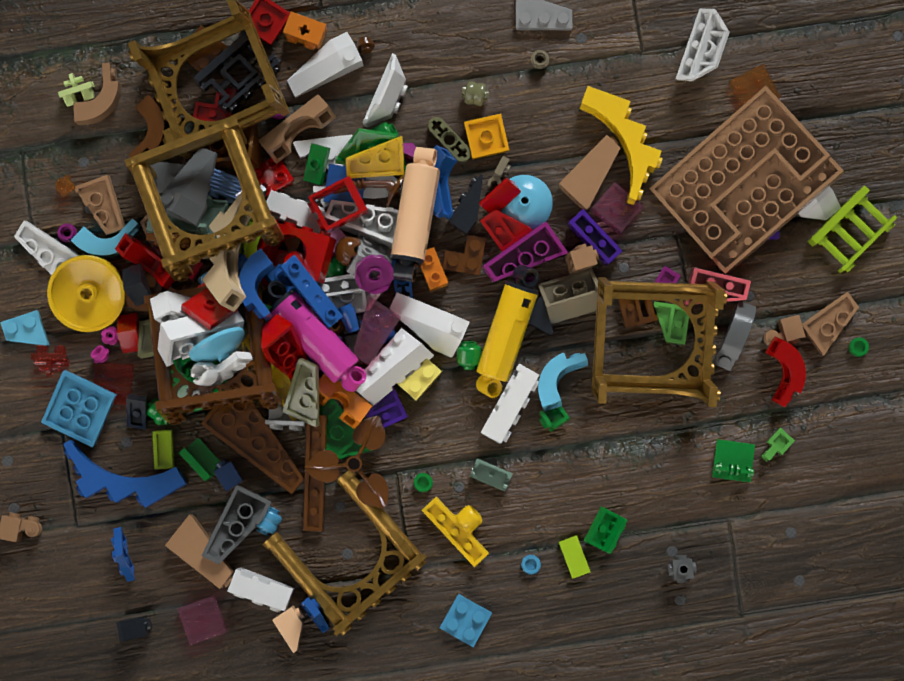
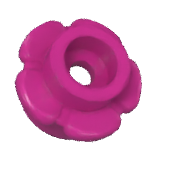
[101,326,119,345]
[91,346,109,363]

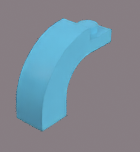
[71,219,141,258]
[538,353,588,412]

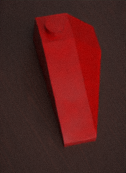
[261,314,308,380]

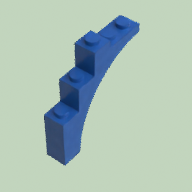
[63,440,189,508]

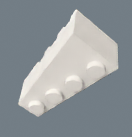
[481,364,539,444]

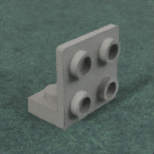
[347,234,392,275]
[265,405,307,431]

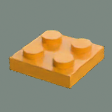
[464,114,509,160]

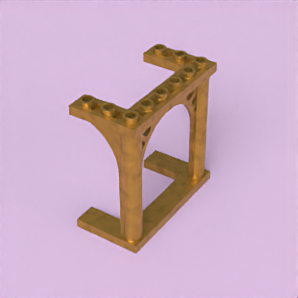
[128,0,290,160]
[124,117,284,282]
[592,277,727,407]

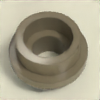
[530,50,549,69]

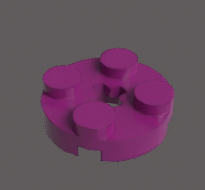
[355,255,394,294]

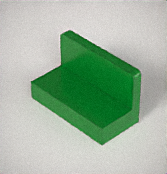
[179,438,220,481]

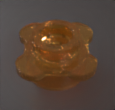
[55,175,75,197]

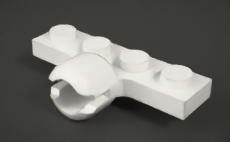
[186,351,253,396]

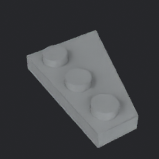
[516,0,572,30]

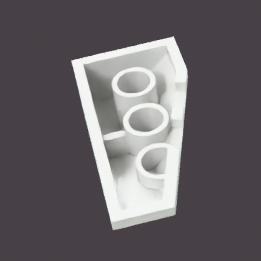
[287,32,363,98]

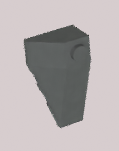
[161,147,217,227]
[201,485,271,564]

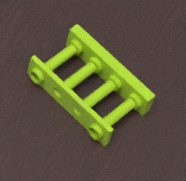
[807,185,898,273]

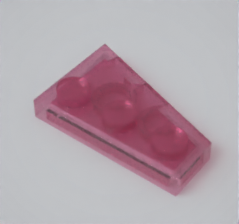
[353,296,401,365]

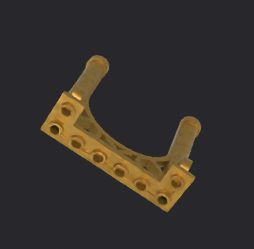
[263,470,427,636]

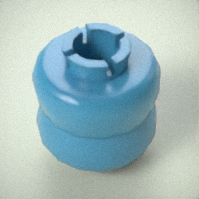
[257,506,282,536]

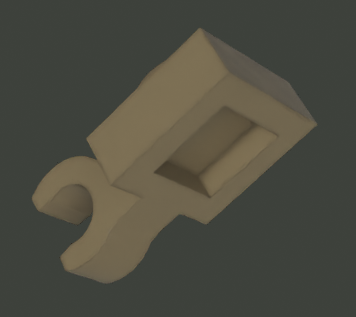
[487,156,511,187]

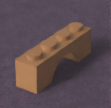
[258,94,336,164]

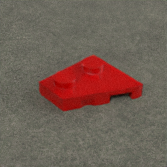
[480,209,532,251]

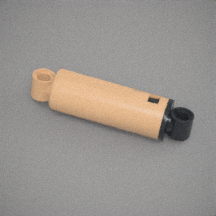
[390,147,440,282]

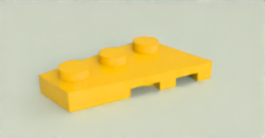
[345,136,404,178]

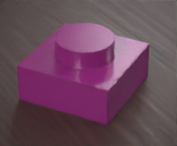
[654,266,681,283]

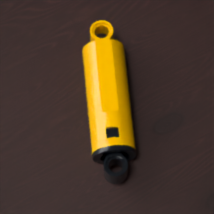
[476,265,539,398]

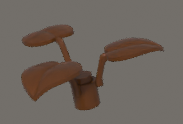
[304,416,389,508]

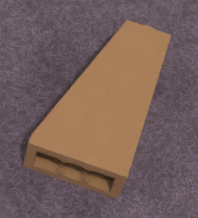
[558,135,620,212]
[165,514,234,589]

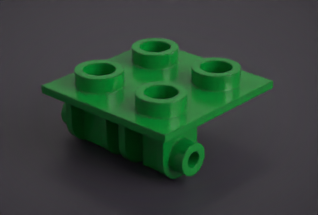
[712,439,755,483]

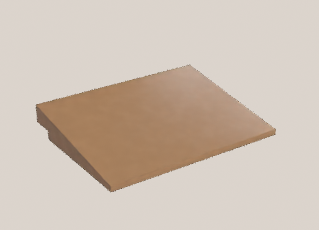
[649,86,844,275]

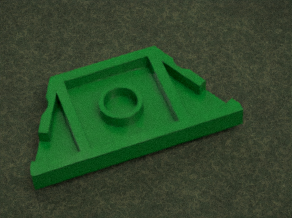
[335,128,407,174]
[319,399,374,459]

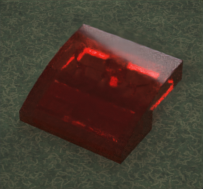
[94,362,134,405]

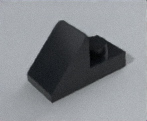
[126,394,151,430]

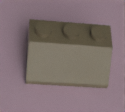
[537,268,598,324]

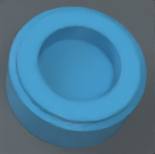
[521,555,541,574]

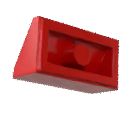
[479,178,521,213]

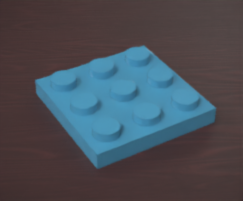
[41,370,117,447]

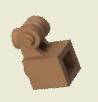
[763,315,806,346]
[0,512,42,542]

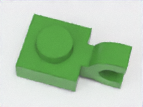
[760,428,795,462]

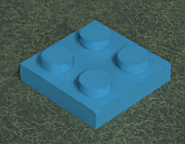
[439,593,492,647]

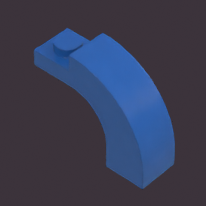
[239,248,275,322]

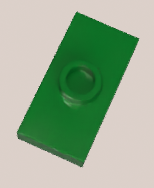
[303,143,331,185]

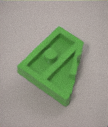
[654,302,689,345]

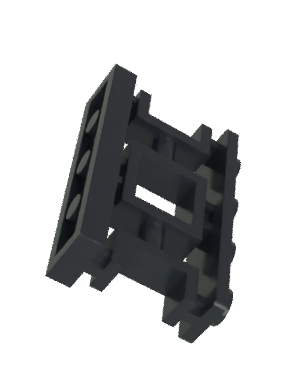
[194,32,281,115]

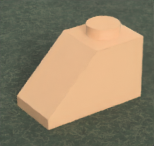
[272,606,304,653]

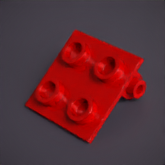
[254,158,294,200]

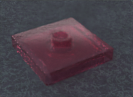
[590,182,644,235]
[177,595,228,645]

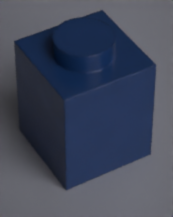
[214,459,243,491]

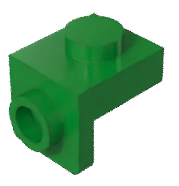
[539,406,570,432]

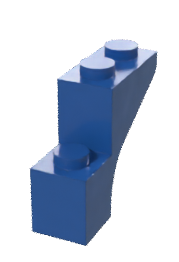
[433,145,457,219]

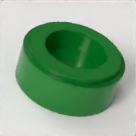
[848,337,869,357]
[414,473,433,492]

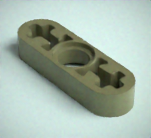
[428,117,471,163]

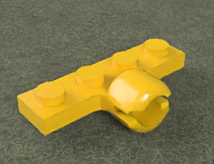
[422,496,489,567]

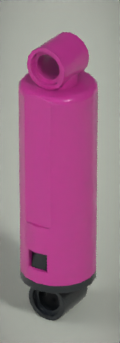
[262,281,367,392]

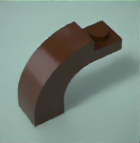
[128,95,167,157]

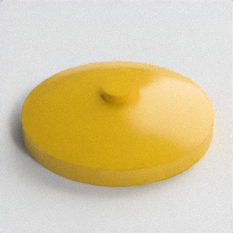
[47,255,126,332]

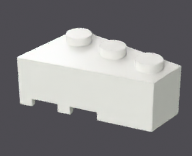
[267,190,326,233]

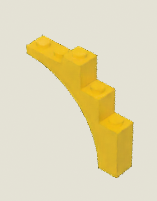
[579,86,663,205]

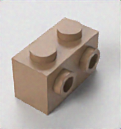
[564,244,599,274]

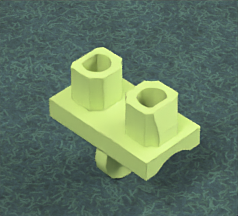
[58,73,95,107]

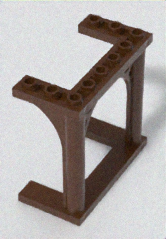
[144,280,283,425]

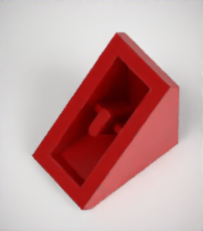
[117,313,139,354]

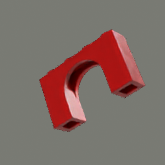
[257,219,336,284]

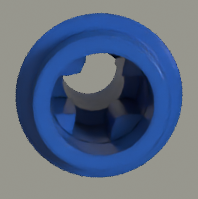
[337,303,360,333]

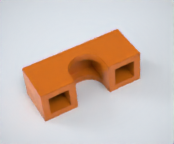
[319,373,372,429]

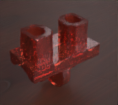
[31,345,70,376]

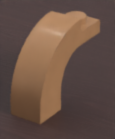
[73,63,122,125]

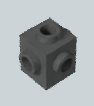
[667,555,697,583]

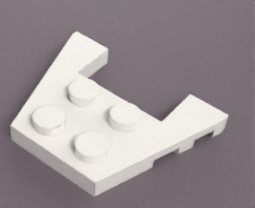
[293,134,352,209]

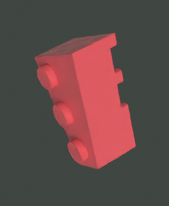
[683,267,751,305]

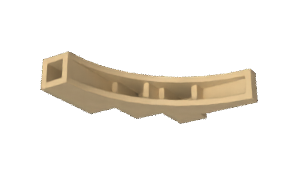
[202,192,253,312]

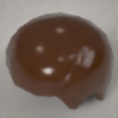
[335,237,361,266]

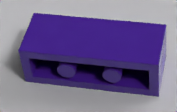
[567,209,622,267]

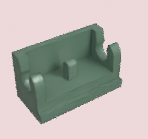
[469,459,513,491]

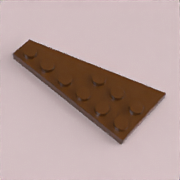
[201,384,304,494]

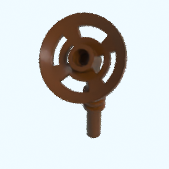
[332,175,405,207]

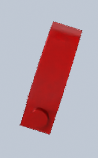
[115,233,174,289]
[766,336,806,407]

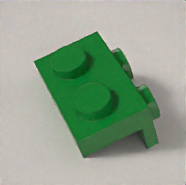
[584,506,627,554]

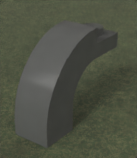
[713,301,756,371]

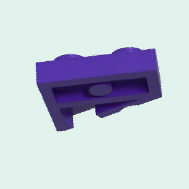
[365,386,408,428]

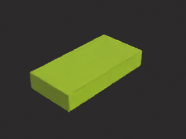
[153,430,175,470]
[559,535,590,579]

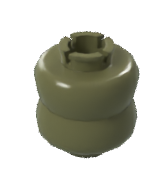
[461,81,489,106]

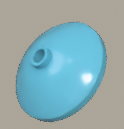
[501,175,553,230]
[189,327,245,362]

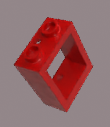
[307,175,368,233]

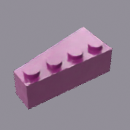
[481,222,568,282]

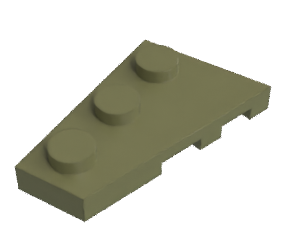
[282,358,319,427]

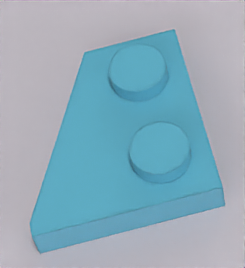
[0,310,49,346]

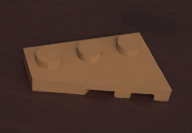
[73,175,125,235]
[802,292,859,356]

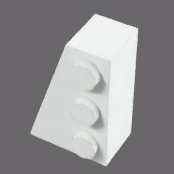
[150,291,190,323]
[227,567,295,613]

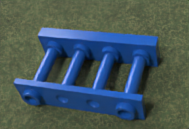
[265,255,343,328]

